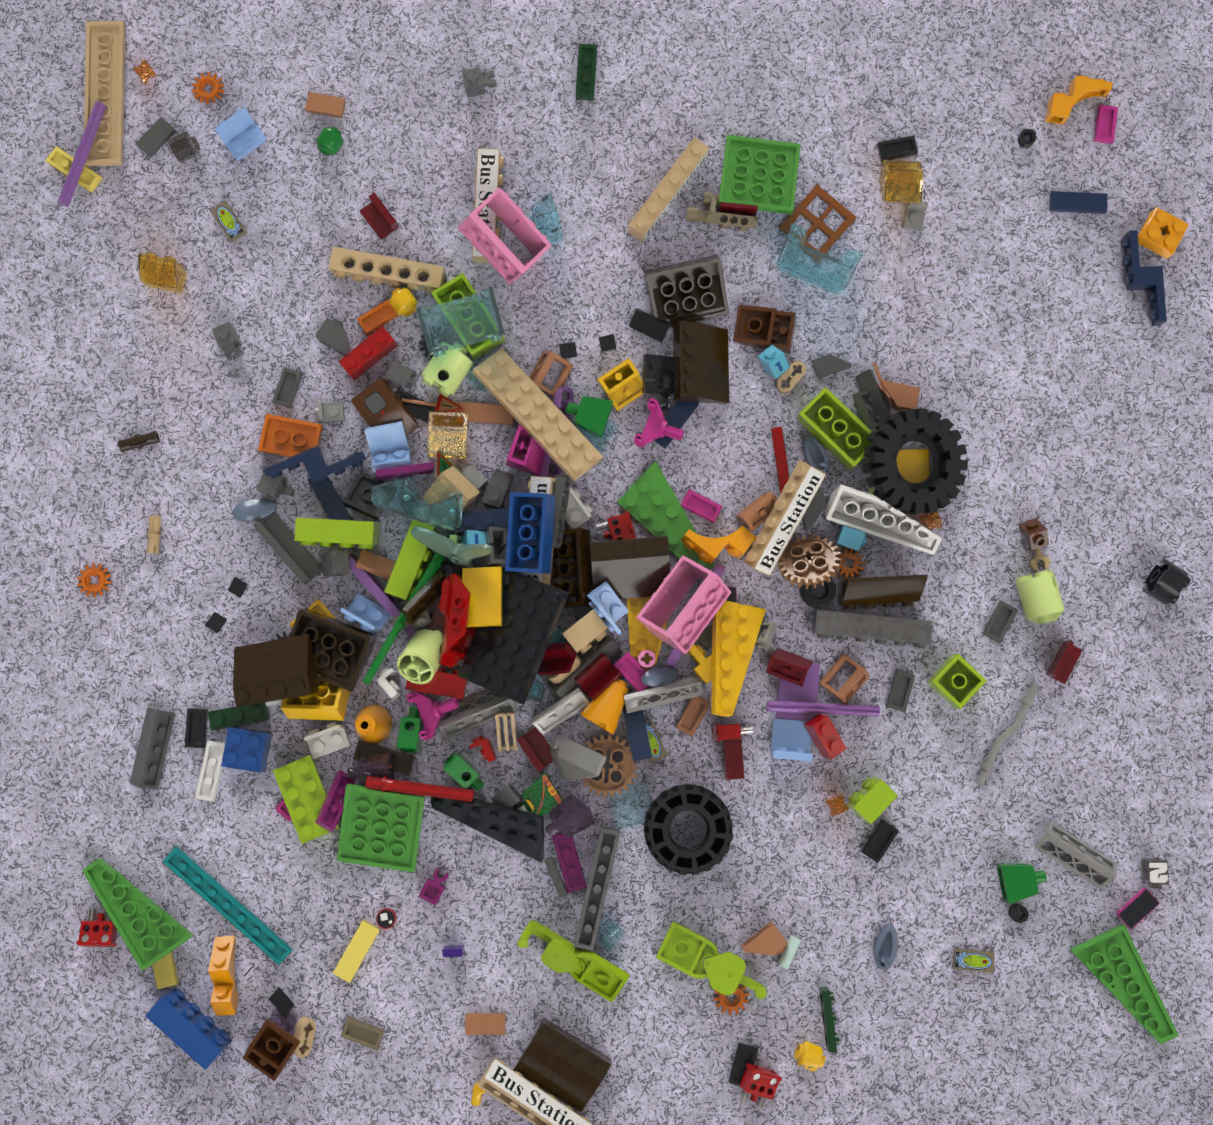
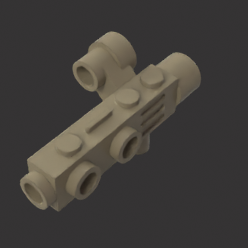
[686,191,758,231]

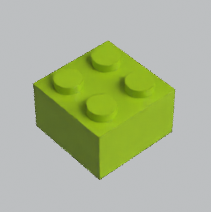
[926,653,987,709]
[847,777,898,824]

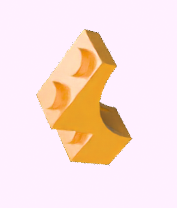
[1045,75,1113,125]
[681,526,756,564]
[208,936,239,1016]

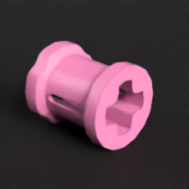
[638,650,656,668]

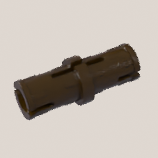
[118,431,160,452]

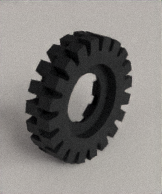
[863,408,968,515]

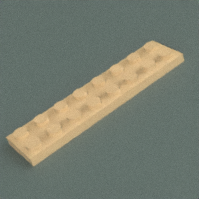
[84,21,126,166]
[472,348,603,482]

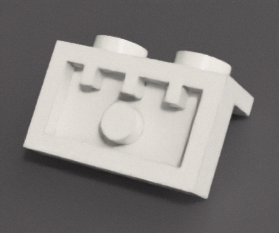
[565,486,593,529]
[376,668,402,700]
[304,722,351,759]

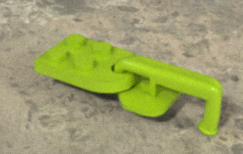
[517,920,630,1003]
[655,921,767,999]

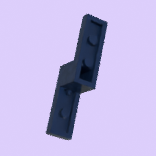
[1121,230,1167,326]
[263,446,366,484]
[458,508,509,533]

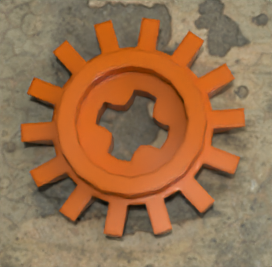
[191,72,225,105]
[838,547,866,580]
[77,563,112,598]
[714,983,749,1015]

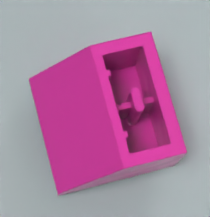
[505,425,545,477]

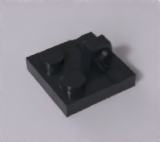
[642,354,674,396]
[343,471,395,521]

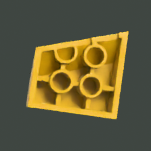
[281,679,350,721]

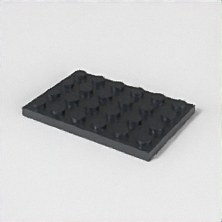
[458,568,569,705]

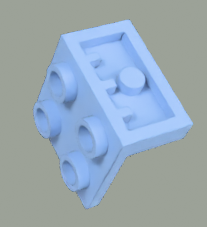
[215,108,267,161]
[365,421,411,472]
[587,581,629,635]
[340,593,390,633]
[770,718,813,762]

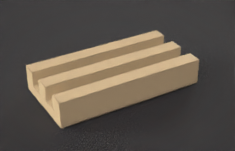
[495,711,518,752]

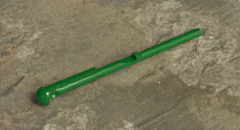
[362,551,446,686]

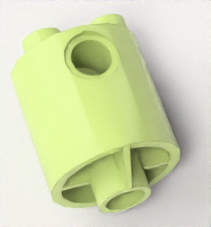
[421,343,474,398]
[1015,569,1065,624]
[397,629,443,684]

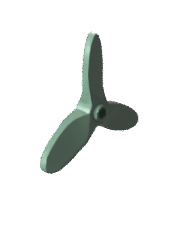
[411,526,493,569]

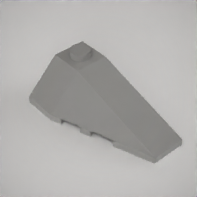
[550,734,606,782]

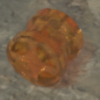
[132,59,157,84]
[920,511,943,531]
[825,794,849,816]

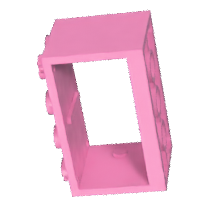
[457,187,552,285]
[636,556,731,655]

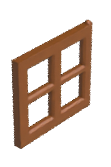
[778,185,857,262]

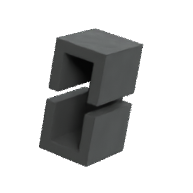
[484,526,508,568]

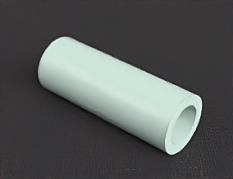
[777,935,801,969]

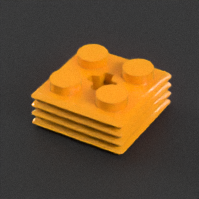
[1138,207,1189,259]

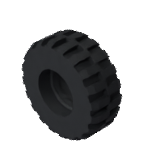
[644,784,733,875]

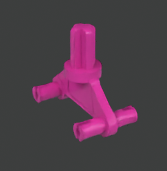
[634,398,684,448]
[406,691,459,740]

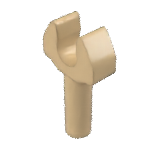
[1029,548,1050,571]

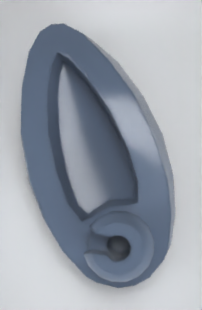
[803,434,829,473]
[233,499,277,522]
[641,665,679,688]
[873,924,898,970]

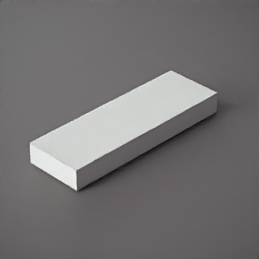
[531,687,590,735]
[195,740,225,802]

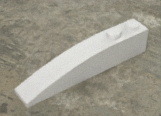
[825,484,942,555]

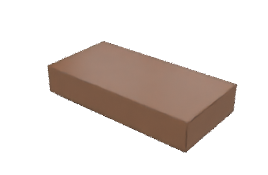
[305,92,346,118]
[355,549,396,580]
[675,696,711,737]
[465,1013,506,1035]

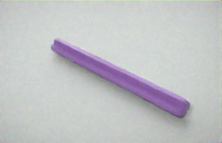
[58,101,106,207]
[766,701,880,716]

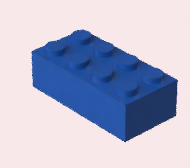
[505,492,555,574]
[145,989,232,1070]

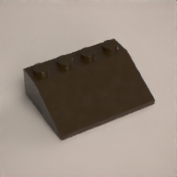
[643,255,730,327]
[673,321,729,404]
[550,528,594,609]
[590,536,670,599]
[838,575,928,610]
[290,608,377,692]
[233,634,319,707]
[513,1017,612,1112]

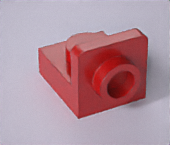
[469,736,497,763]

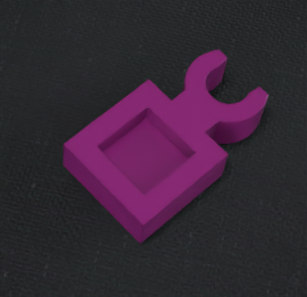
[418,867,449,906]

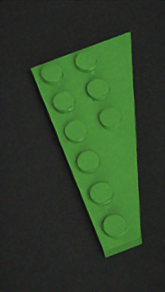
[617,460,715,570]
[82,858,195,971]
[1069,924,1179,1044]

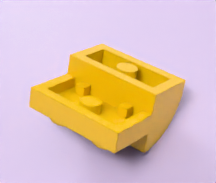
[597,358,644,411]
[687,644,712,684]

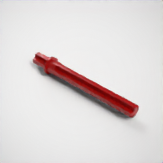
[771,427,790,494]
[365,776,474,802]

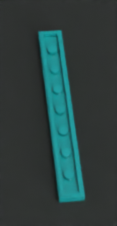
[162,846,293,965]

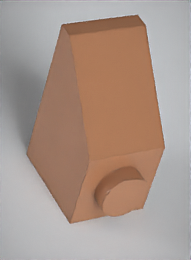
[883,380,920,413]
[741,921,788,956]

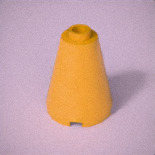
[580,678,629,735]
[354,705,393,744]

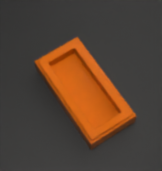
[357,299,399,336]

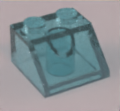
[528,193,563,245]

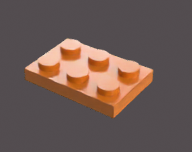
[258,414,323,457]

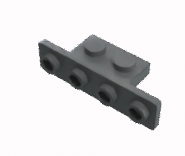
[852,369,891,430]

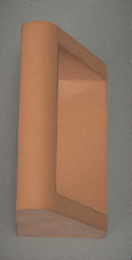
[529,351,573,398]
[736,492,777,531]
[819,654,870,704]

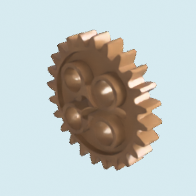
[778,534,841,589]
[581,734,639,798]

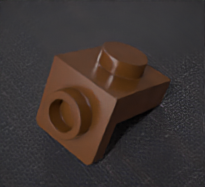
[1019,518,1049,551]

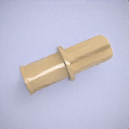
[146,515,162,554]

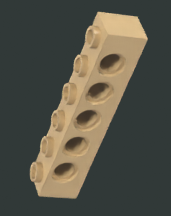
[328,247,446,295]

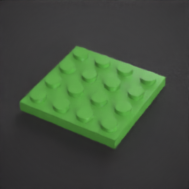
[718,135,801,215]
[337,784,425,872]

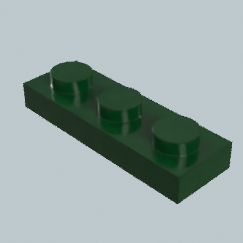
[575,44,597,101]
[208,702,270,731]
[819,986,839,1053]

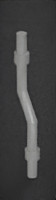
[976,682,1040,786]

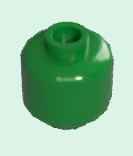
[316,127,344,156]

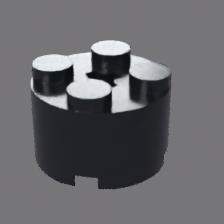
[1142,559,1191,604]

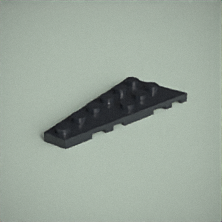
[430,796,544,863]

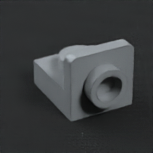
[903,200,928,231]
[315,401,345,423]
[755,622,778,653]

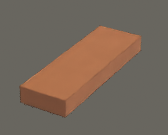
[456,402,514,425]

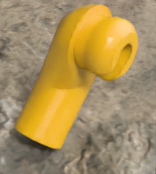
[471,1081,486,1106]

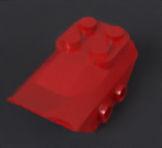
[439,574,477,667]

